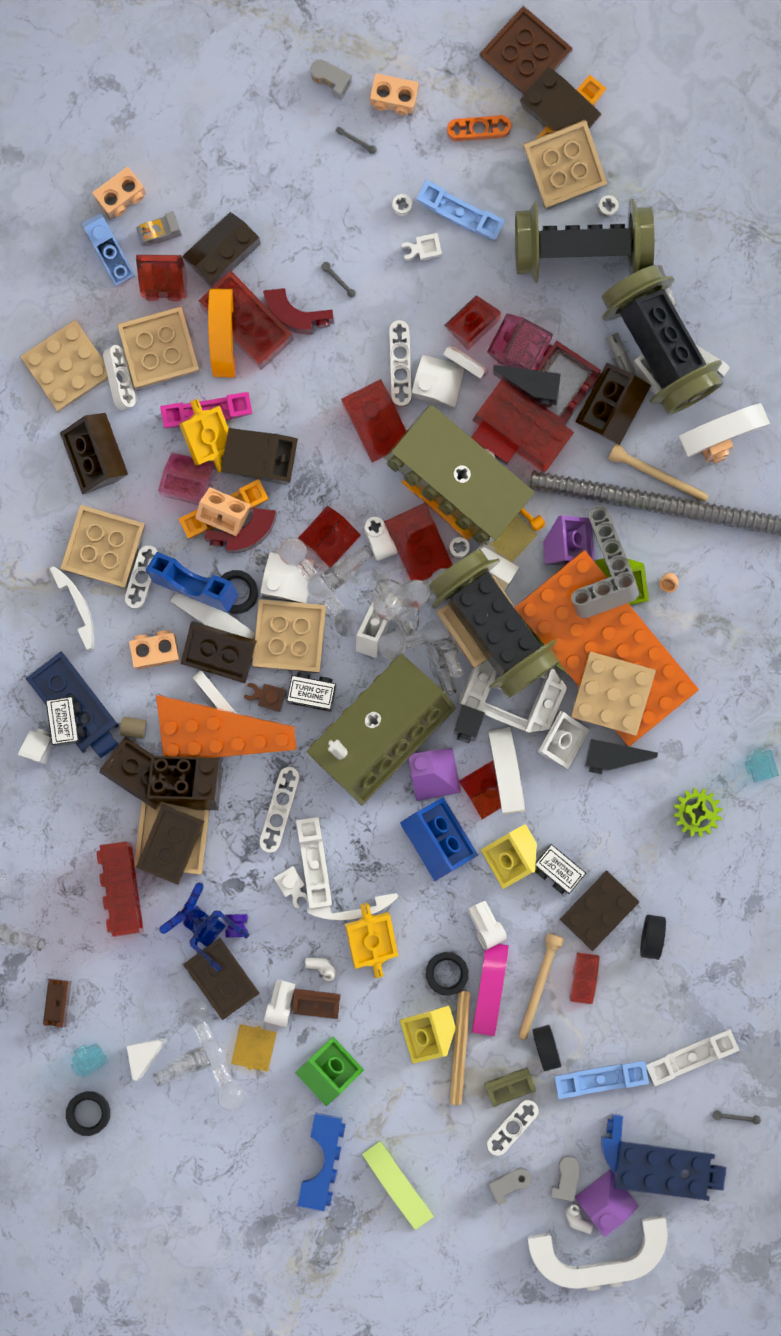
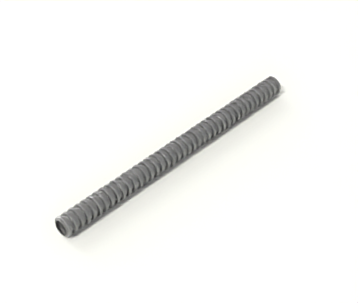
[529,470,781,536]

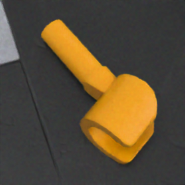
[520,508,545,531]

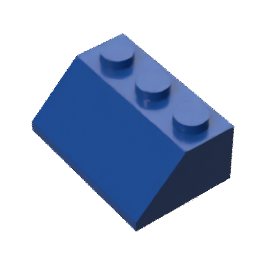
[400,797,479,881]

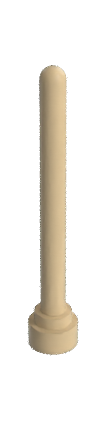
[608,443,708,502]
[519,933,564,1040]

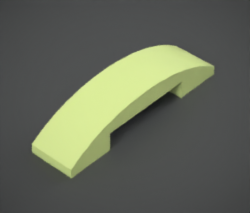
[362,1140,434,1230]

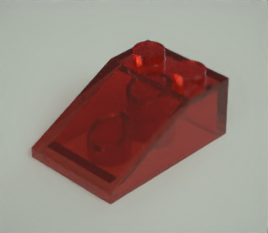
[136,255,187,301]
[341,379,406,463]
[384,503,453,586]

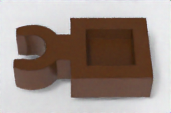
[244,683,286,712]

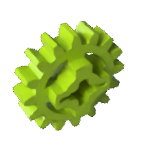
[672,788,723,837]

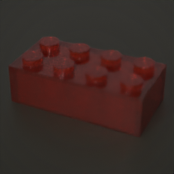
[198,271,293,370]
[472,379,574,473]
[96,841,144,937]

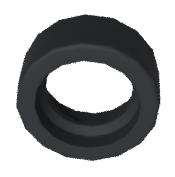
[221,570,258,614]
[640,914,666,960]
[426,952,469,996]
[532,1025,561,1072]
[65,1091,111,1136]

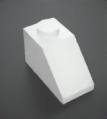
[356,602,394,658]
[18,728,52,764]

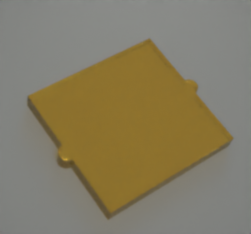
[490,515,538,563]
[231,1024,277,1072]

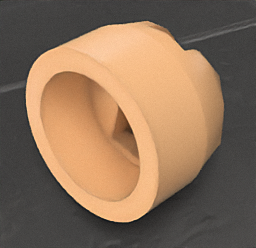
[659,572,678,593]

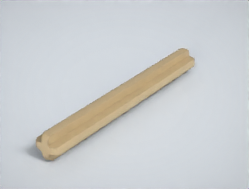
[450,991,471,1105]

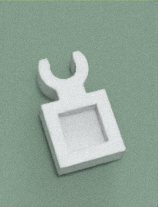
[401,233,442,261]
[274,866,308,909]

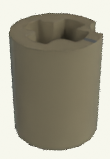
[120,717,147,739]

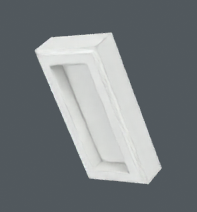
[443,345,488,379]

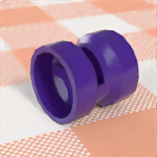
[225,914,248,938]

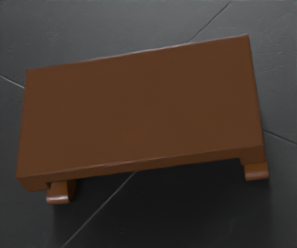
[43,978,72,1028]
[292,989,341,1019]

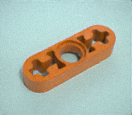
[447,115,511,141]

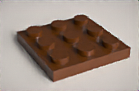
[479,6,573,95]

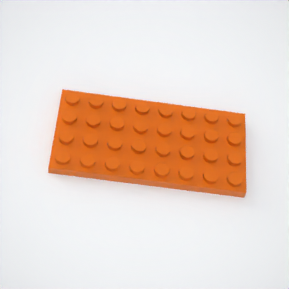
[514,550,699,747]

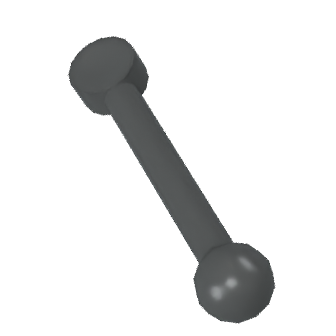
[335,127,377,154]
[322,262,356,298]
[713,1111,761,1125]

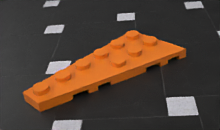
[156,694,297,758]

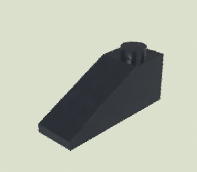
[493,365,561,407]
[584,739,658,774]

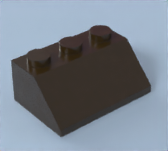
[182,212,261,289]
[575,363,652,445]
[60,413,128,494]

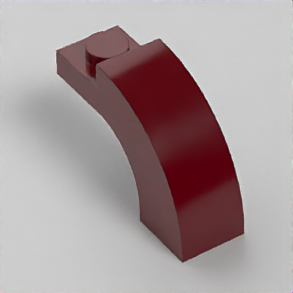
[263,288,334,335]
[205,508,277,553]

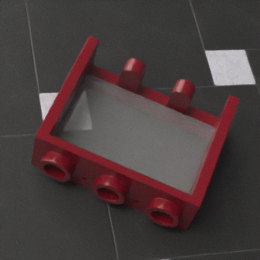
[518,340,601,429]

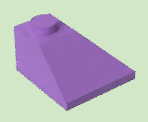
[543,515,595,565]
[408,748,461,801]
[575,1169,639,1237]

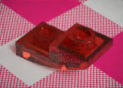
[569,953,600,1004]

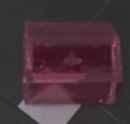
[487,313,553,370]
[158,452,215,505]

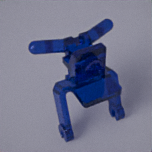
[159,882,250,972]

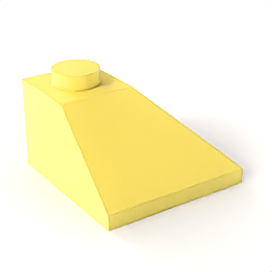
[481,824,537,889]
[400,1006,456,1064]

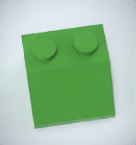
[295,1037,364,1106]

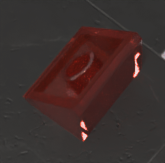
[444,295,501,350]
[298,505,361,568]
[459,760,501,820]

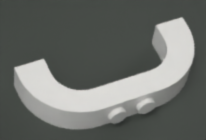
[527,1215,668,1291]

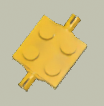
[179,398,228,473]
[344,903,398,978]

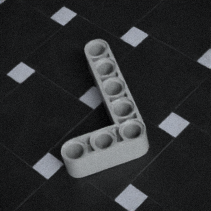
[571,505,639,618]

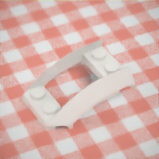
[459,660,567,733]

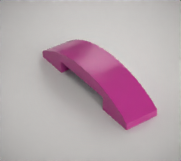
[160,392,252,429]
[472,944,509,1036]

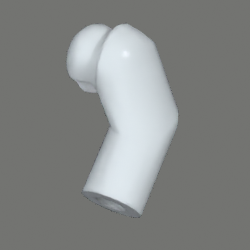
[306,958,336,982]
[565,1204,594,1234]

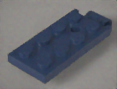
[25,651,119,758]
[613,1141,727,1201]

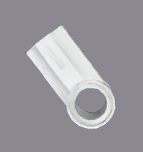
[467,901,507,950]
[264,979,296,1028]

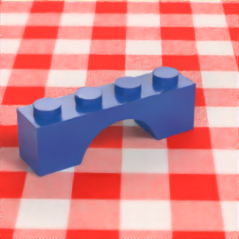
[146,552,239,613]
[297,1112,346,1211]

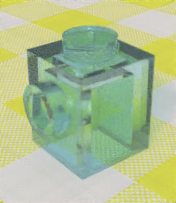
[745,747,779,783]
[71,1043,109,1078]

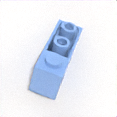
[81,213,135,286]

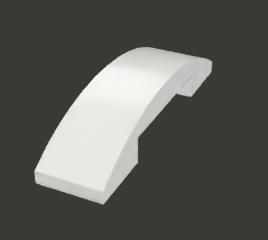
[678,403,770,457]
[50,566,95,652]
[170,592,255,639]
[488,727,525,815]
[296,817,332,909]
[307,893,398,920]
[646,1029,740,1087]

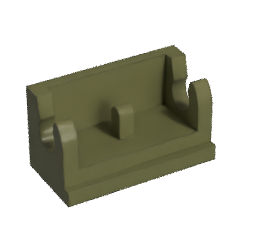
[484,1067,536,1107]

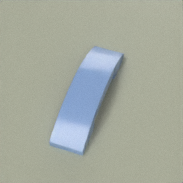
[416,180,505,240]
[554,1061,649,1099]

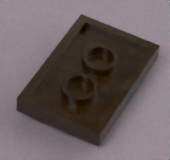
[181,621,257,683]
[99,737,161,810]
[136,804,205,885]
[559,870,639,951]
[183,938,260,1020]

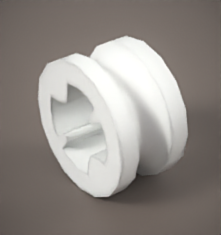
[392,194,412,216]
[597,195,619,217]
[450,537,470,558]

